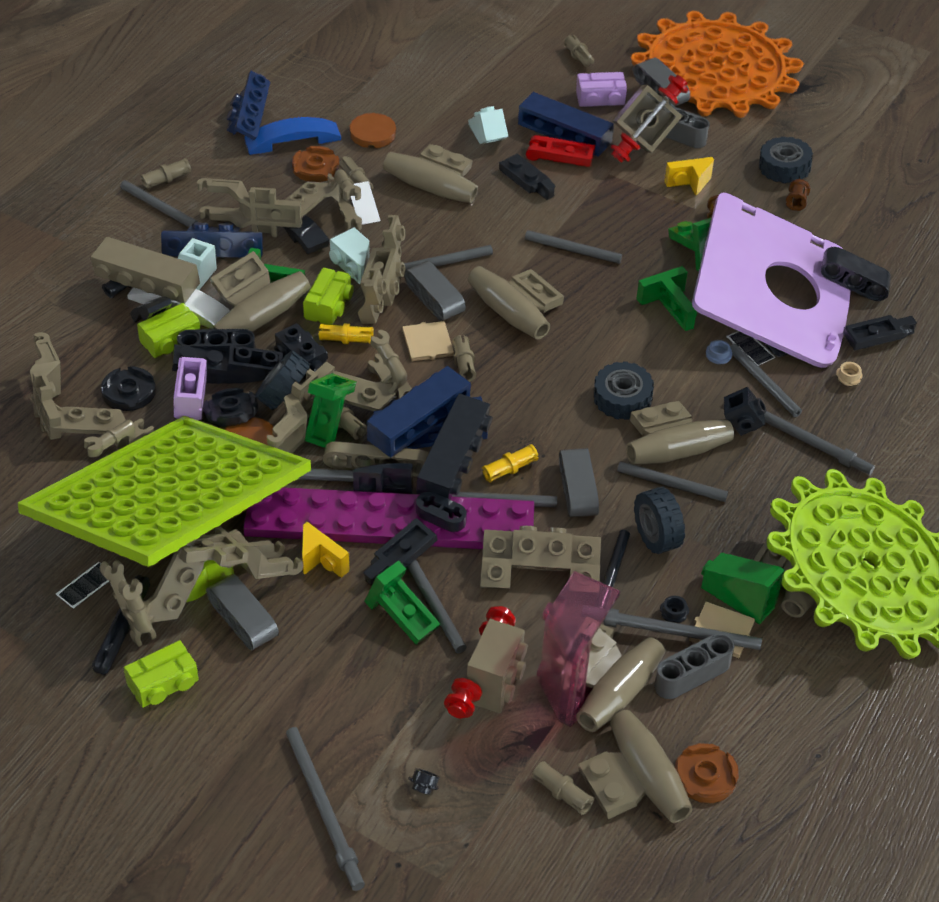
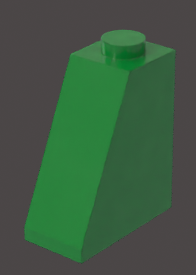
[701,552,785,625]

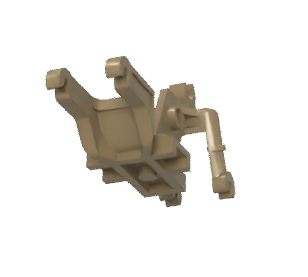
[197,170,362,237]
[266,330,412,453]
[30,332,154,457]
[100,527,303,647]

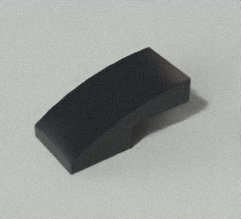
[283,215,330,255]
[130,297,172,322]
[353,463,413,494]

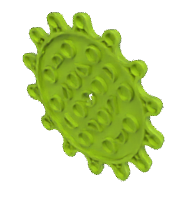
[766,469,939,659]

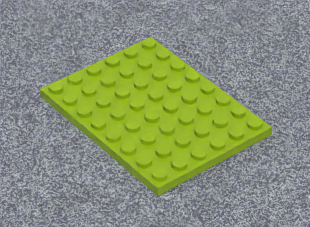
[18,416,311,567]

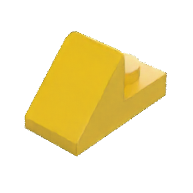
[664,157,714,195]
[302,522,350,578]

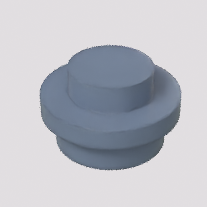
[706,340,732,364]

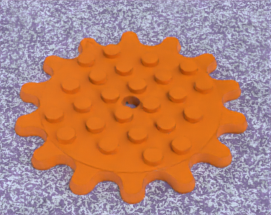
[631,11,804,118]

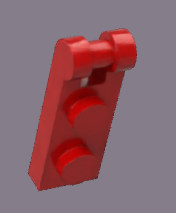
[526,135,595,167]

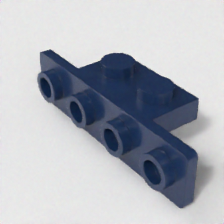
[226,71,270,140]
[161,223,263,257]

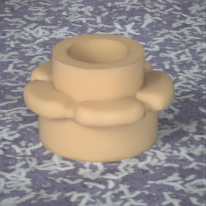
[836,362,863,386]

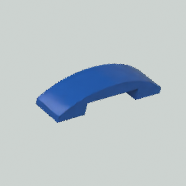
[244,117,341,155]

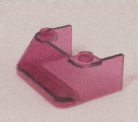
[537,571,620,727]

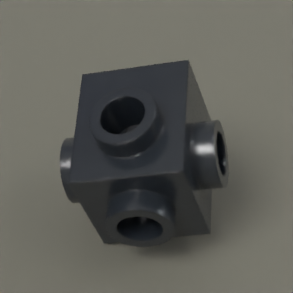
[724,386,766,436]

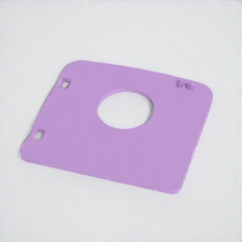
[692,193,851,368]

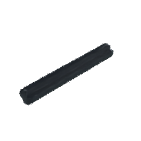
[92,575,150,675]

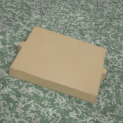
[402,321,454,362]
[689,602,755,658]

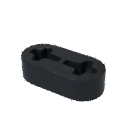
[416,492,467,532]

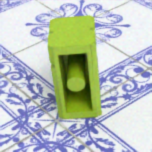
[303,267,354,325]
[137,303,200,358]
[124,640,199,708]

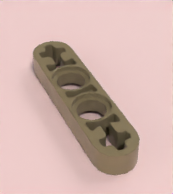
[323,442,429,477]

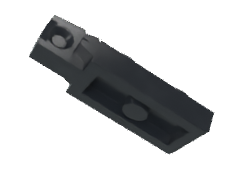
[499,154,555,200]
[843,315,917,351]
[363,518,438,586]

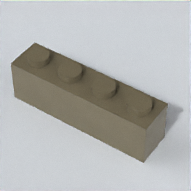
[91,237,200,304]

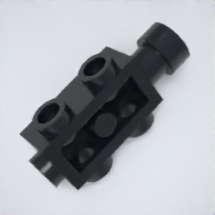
[274,323,328,378]

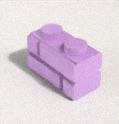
[576,72,627,107]
[174,357,207,421]

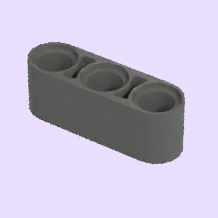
[633,57,690,106]
[666,106,710,148]
[404,261,466,321]
[559,448,599,517]
[206,574,279,650]
[654,634,734,699]

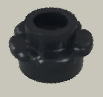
[660,596,689,623]
[409,768,440,795]

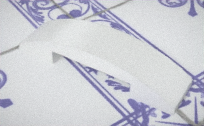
[127,287,230,329]

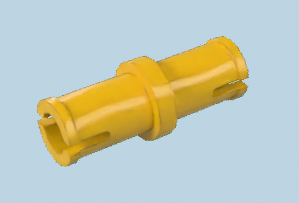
[319,323,374,344]
[482,444,539,483]

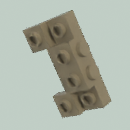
[357,215,405,324]
[480,526,601,595]

